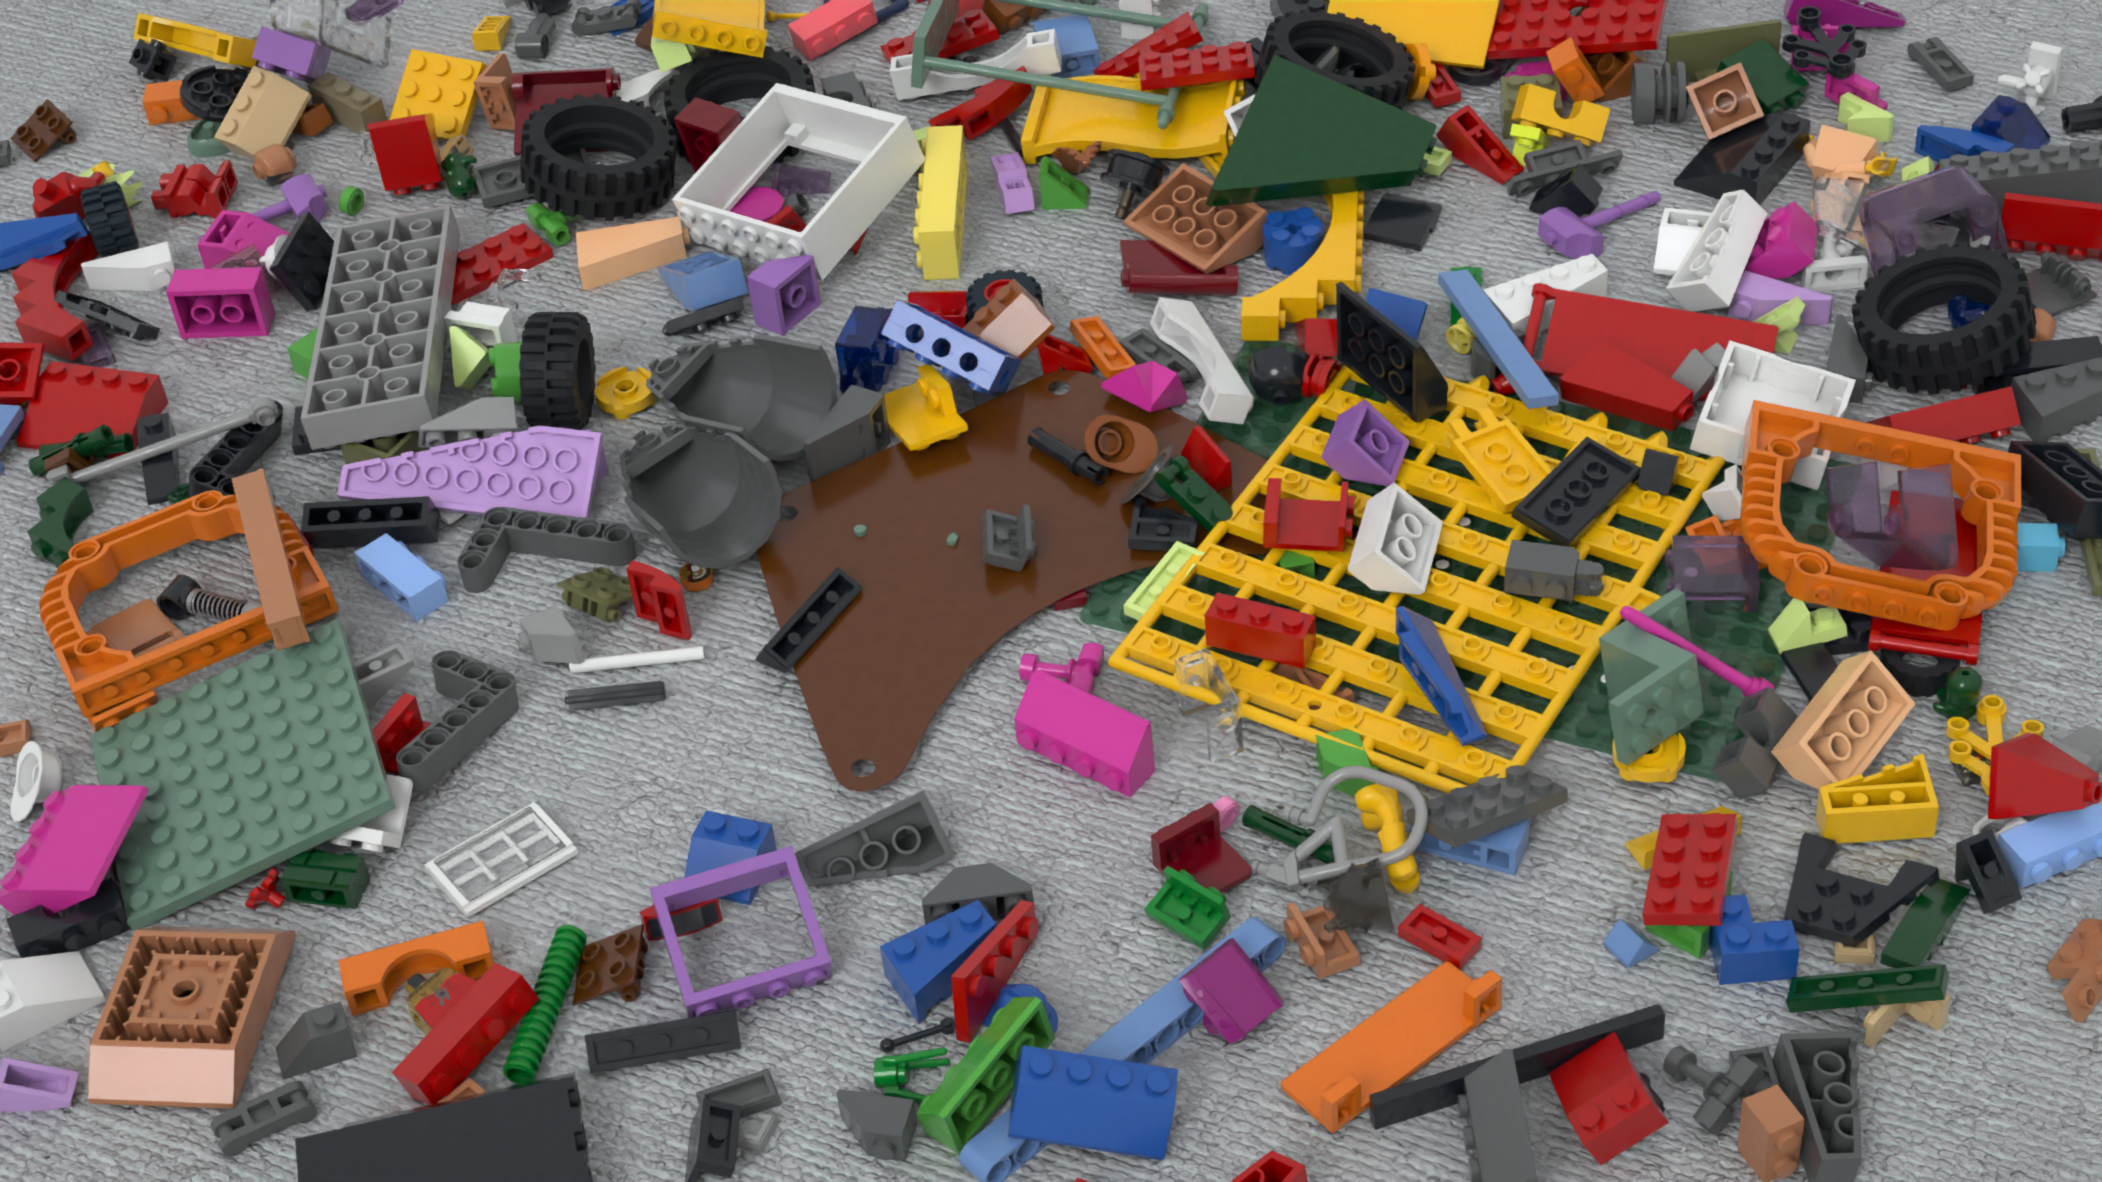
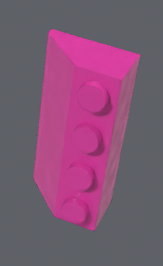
[1014,669,1155,798]

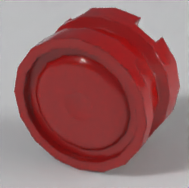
[1301,354,1342,399]

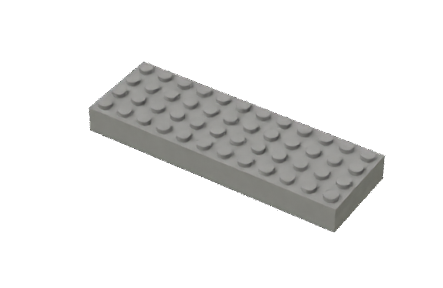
[301,205,460,450]

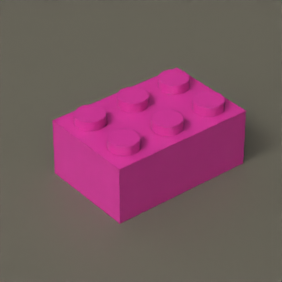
[166,267,276,339]

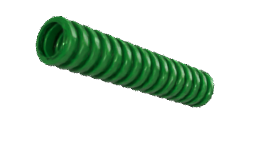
[503,925,587,1084]

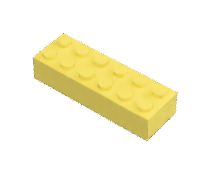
[913,125,968,280]

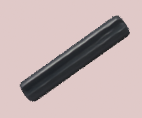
[565,681,666,710]

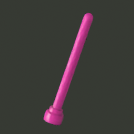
[1620,606,1774,697]

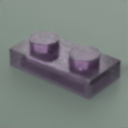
[344,0,404,27]

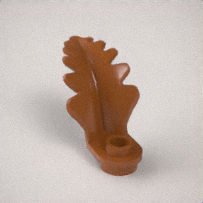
[1052,141,1102,174]

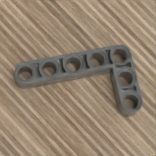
[457,507,637,593]
[396,650,519,793]

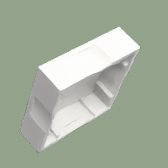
[1690,340,1856,490]

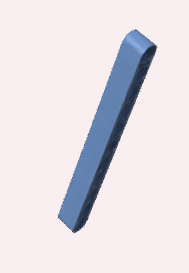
[959,917,1286,1182]

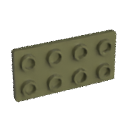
[1666,19,1782,83]

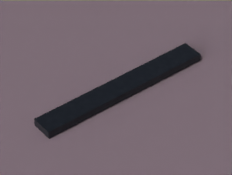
[1369,1004,1665,1130]

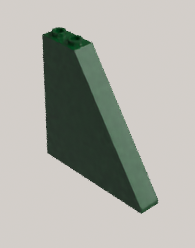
[1206,55,1438,207]

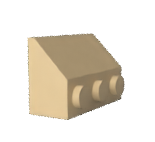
[214,66,312,160]

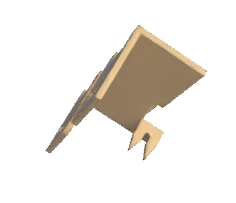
[440,134,474,161]

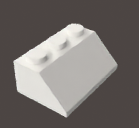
[1347,483,1443,595]

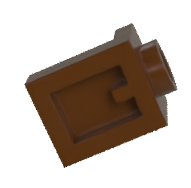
[44,447,94,472]

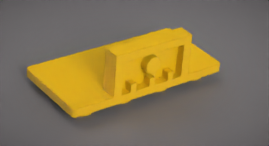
[884,364,968,451]

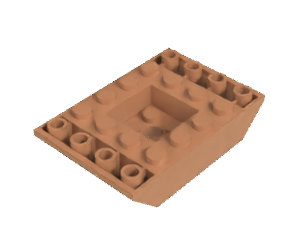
[88,926,296,1109]

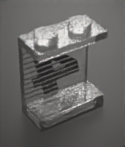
[1175,648,1243,762]

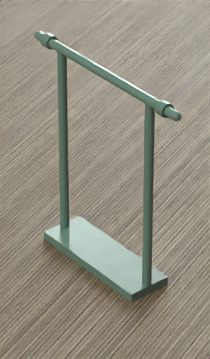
[911,0,1209,129]

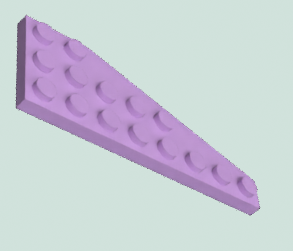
[337,425,604,518]

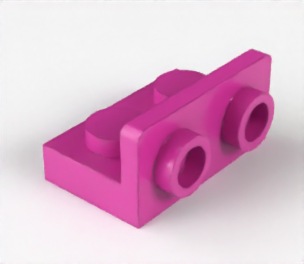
[1824,73,1888,110]

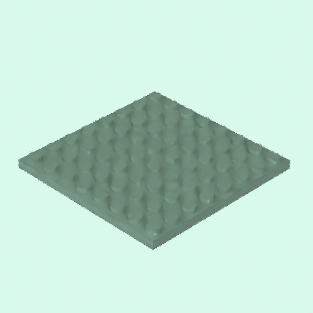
[90,618,396,932]

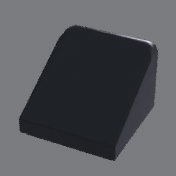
[1638,448,1679,496]

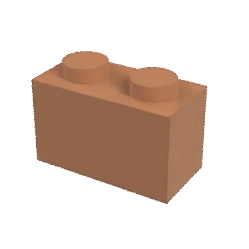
[1737,1084,1805,1182]

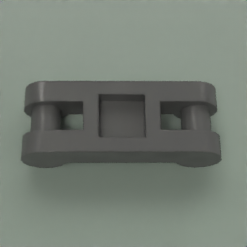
[571,0,642,36]
[210,1081,317,1157]

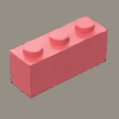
[788,0,878,61]

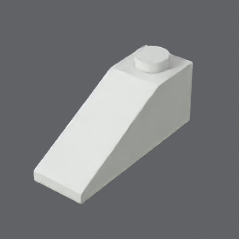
[81,242,176,291]

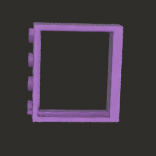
[650,846,832,1017]

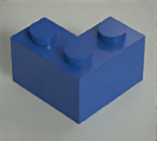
[1709,894,1800,985]

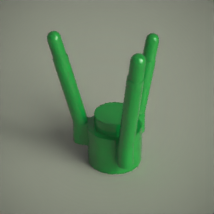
[874,1047,950,1103]

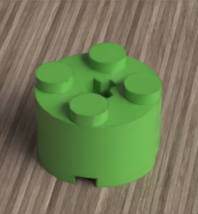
[489,341,522,404]

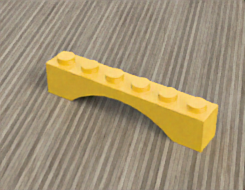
[133,13,257,68]

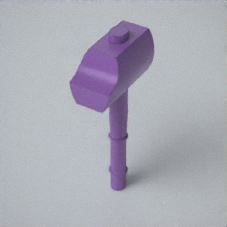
[199,174,328,240]
[1538,191,1661,258]

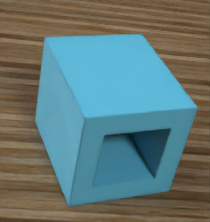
[2017,523,2065,572]

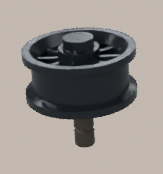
[1100,149,1170,220]

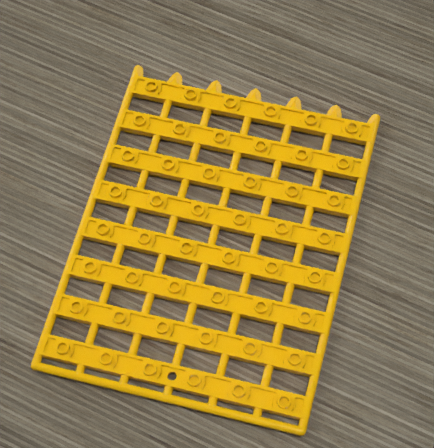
[1108,365,1726,794]

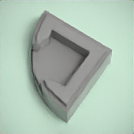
[737,1113,778,1153]

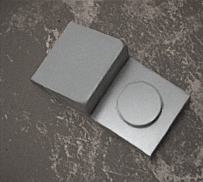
[1671,343,1726,402]

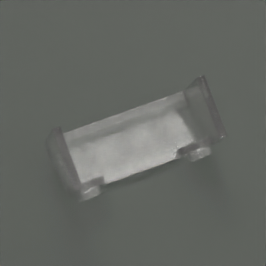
[1812,177,1960,265]

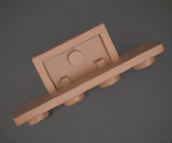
[2046,918,2102,1022]

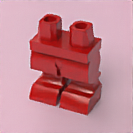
[151,160,238,219]

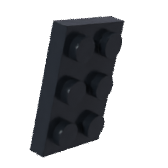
[269,211,334,311]

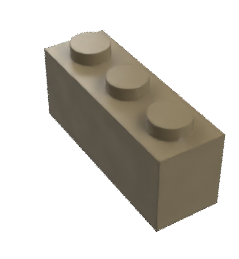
[308,72,387,139]

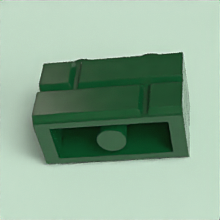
[281,849,370,909]

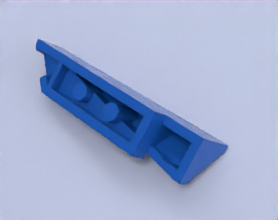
[0,213,90,271]
[1396,606,1487,747]

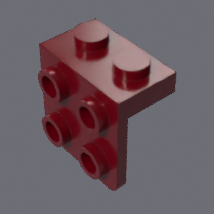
[1151,802,1252,893]

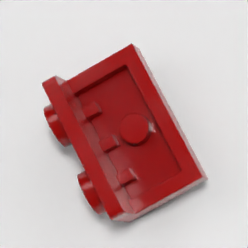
[908,291,969,328]

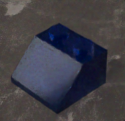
[1971,95,2050,150]

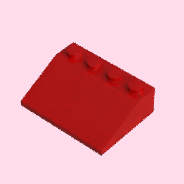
[16,361,168,459]

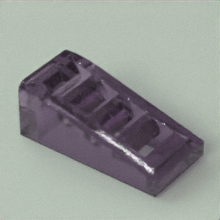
[771,163,831,196]

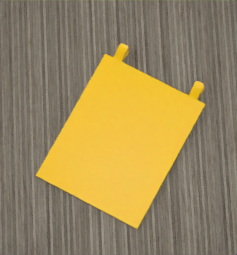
[1327,0,1500,69]

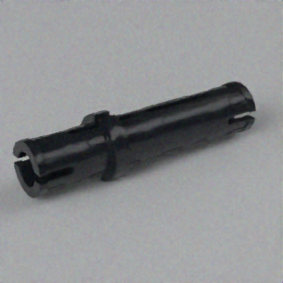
[1027,427,1109,486]

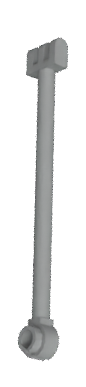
[46,397,278,485]

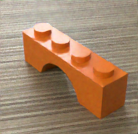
[338,921,495,1016]

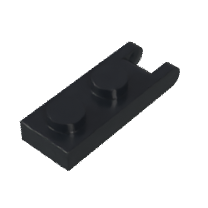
[662,297,745,337]

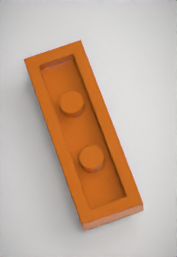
[1069,316,1136,379]

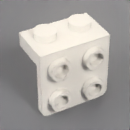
[330,774,413,853]

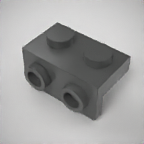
[982,504,1036,572]

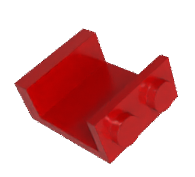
[1263,478,1355,552]

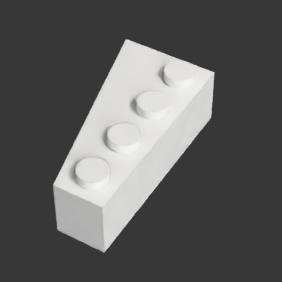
[1483,254,1608,339]

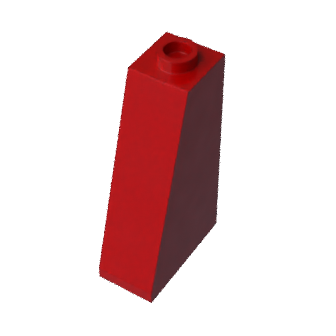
[1560,338,1694,431]

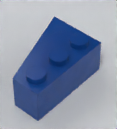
[880,900,996,1024]

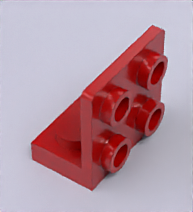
[373,693,431,776]

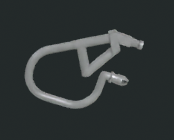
[1251,766,1428,890]

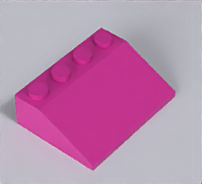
[0,785,149,916]

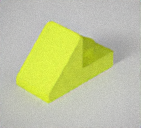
[1510,123,1551,166]

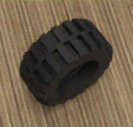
[519,312,596,430]

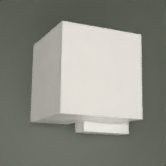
[444,302,518,376]

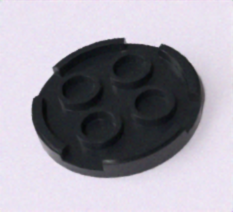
[180,65,250,122]

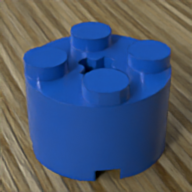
[1263,207,1323,275]

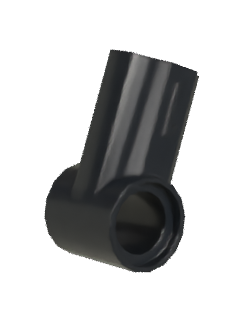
[2061,95,2102,133]

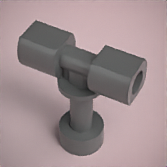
[1663,1046,1765,1136]

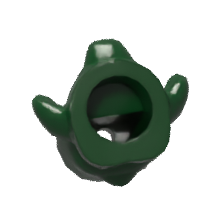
[441,152,477,199]
[1933,666,1983,720]

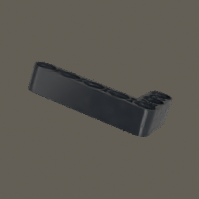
[188,400,283,502]

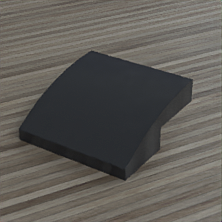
[1363,193,1442,251]

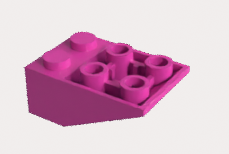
[1743,201,1818,279]
[197,210,290,281]

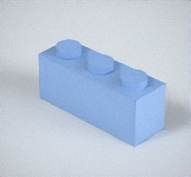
[354,533,449,621]
[1998,802,2102,889]

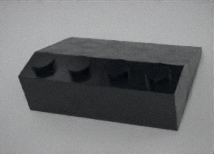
[1674,112,1811,205]
[1336,282,1448,423]

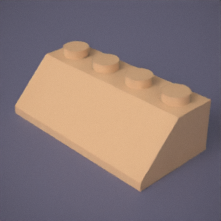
[1771,650,1916,789]

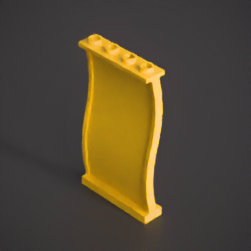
[652,0,768,58]
[1021,75,1246,164]

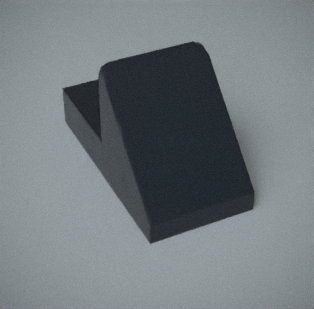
[1955,828,2023,914]

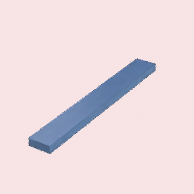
[1438,269,1559,409]

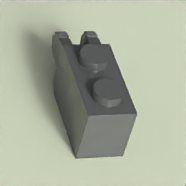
[1504,540,1605,601]

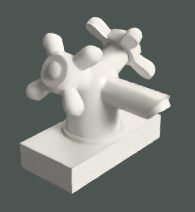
[1997,41,2062,115]
[1800,223,1868,292]

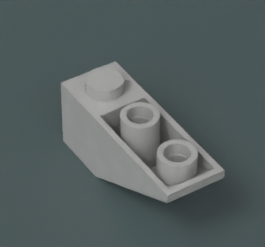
[418,397,517,448]

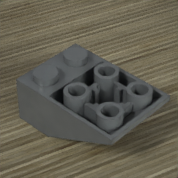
[803,385,891,482]

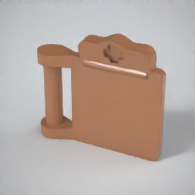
[85,599,185,658]

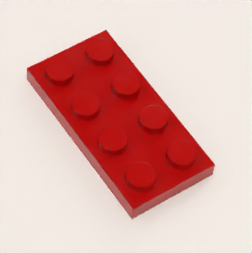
[880,9,1000,65]
[1138,41,1255,91]
[451,223,554,305]
[1642,813,1738,926]

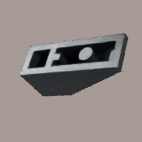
[138,412,180,505]

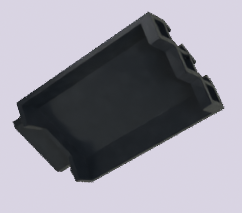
[295,1072,593,1182]

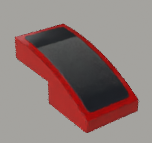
[639,898,723,941]

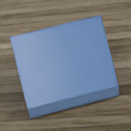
[1603,918,1658,968]

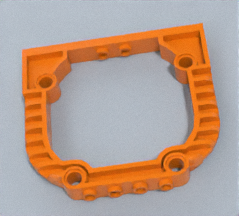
[1740,400,2021,631]
[39,490,339,718]

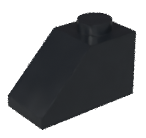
[1529,164,1603,216]

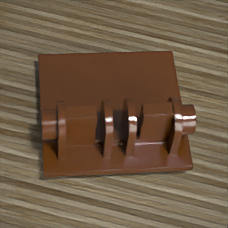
[10,99,76,163]
[572,924,648,1006]

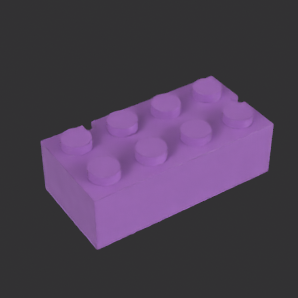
[252,26,331,84]

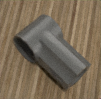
[515,13,556,58]

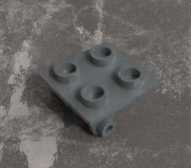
[2026,252,2097,315]

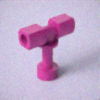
[1019,643,1104,694]

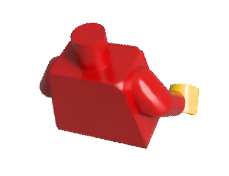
[32,161,114,220]

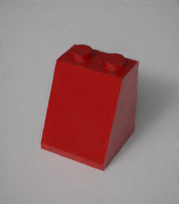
[367,114,445,196]

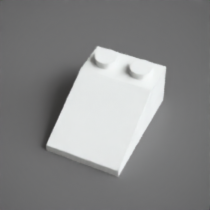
[0,951,106,1052]

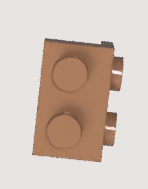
[1283,902,1360,979]

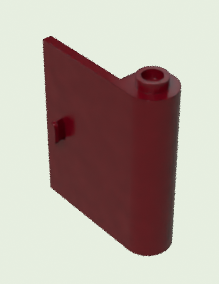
[512,68,621,155]
[1120,240,1238,296]

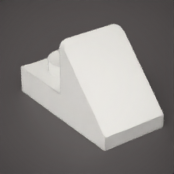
[1702,464,1743,521]

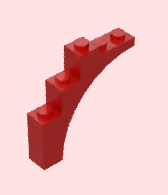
[11,231,99,361]

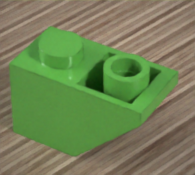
[1315,727,1378,797]

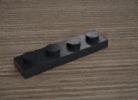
[584,1010,742,1073]

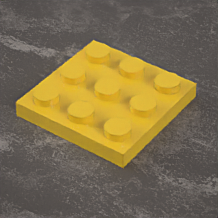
[389,49,487,143]

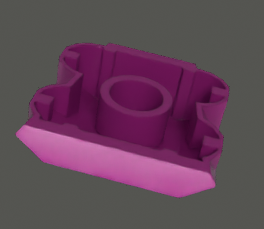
[1179,938,1283,1044]

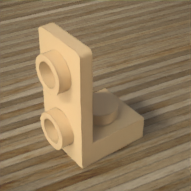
[1863,994,1951,1048]

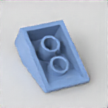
[658,251,749,312]

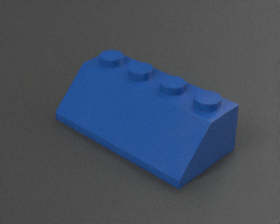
[1008,1045,1178,1160]

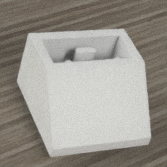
[1653,207,1712,276]

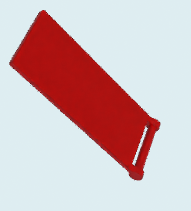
[1523,283,1778,402]
[1868,490,1983,666]

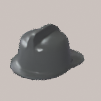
[1120,443,1183,504]

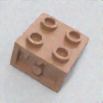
[473,53,516,130]

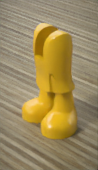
[1354,784,1420,894]

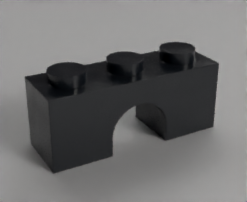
[6,878,132,958]

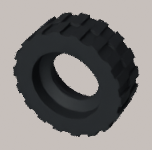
[1880,635,1961,697]

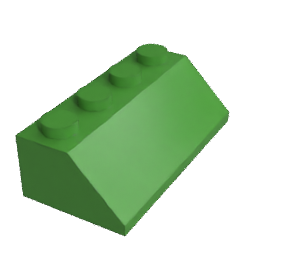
[916,997,1055,1155]

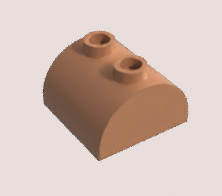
[1686,62,1764,141]

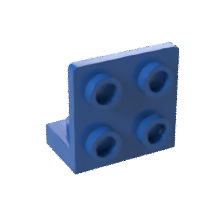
[1365,288,1428,341]

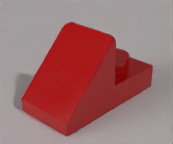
[1036,334,1093,375]

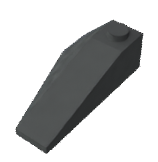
[795,790,955,887]

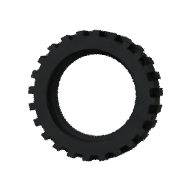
[1254,9,1416,110]
[663,46,815,165]
[520,94,677,221]
[1852,242,2037,394]

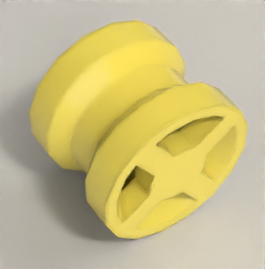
[1445,317,1476,354]

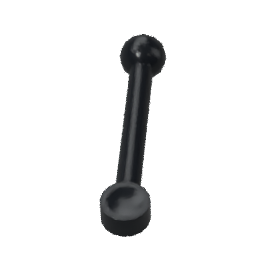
[880,1018,956,1053]

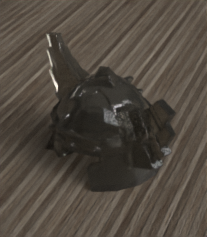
[1316,857,1394,933]

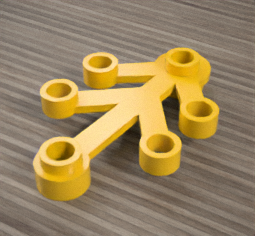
[1946,695,2044,796]

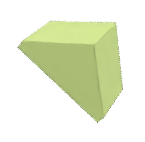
[449,326,490,391]

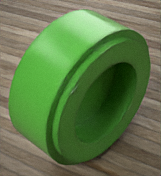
[339,186,364,216]

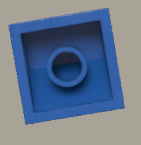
[684,810,777,905]

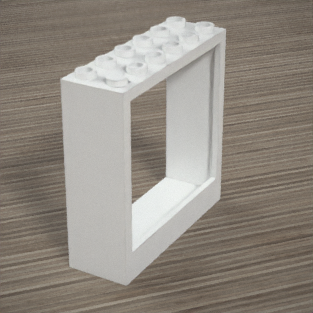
[672,83,925,281]

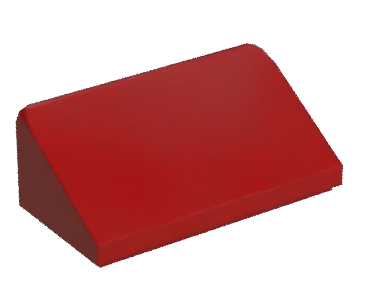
[1181,425,1232,492]

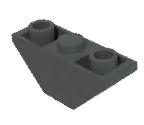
[922,863,1034,925]

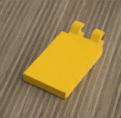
[1447,407,1552,514]

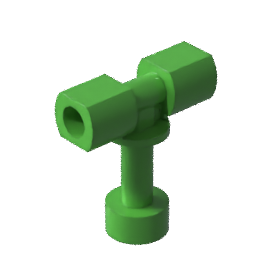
[526,202,580,246]

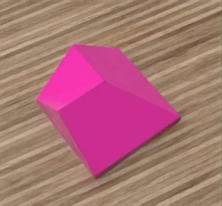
[1101,361,1188,412]

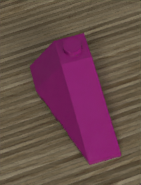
[1783,0,1906,27]

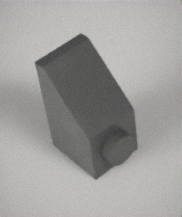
[276,1001,357,1080]
[837,1089,918,1161]

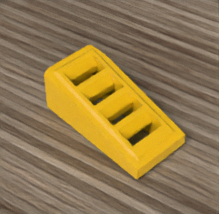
[472,16,512,51]

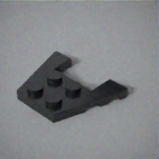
[1784,832,1940,947]

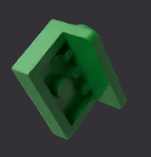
[1144,866,1231,951]

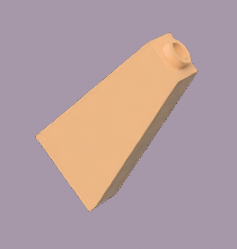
[576,217,691,291]

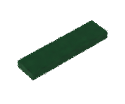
[1786,964,1949,1013]

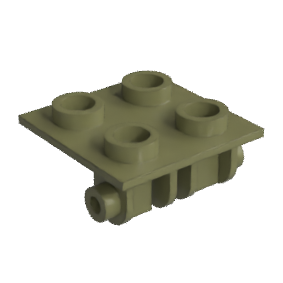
[557,567,633,623]

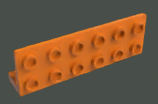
[1281,961,1502,1134]

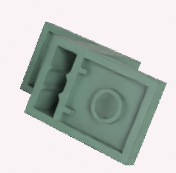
[1599,588,1704,766]

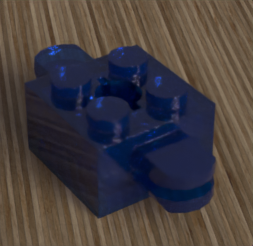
[835,305,899,394]

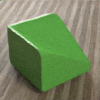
[1277,550,1315,579]

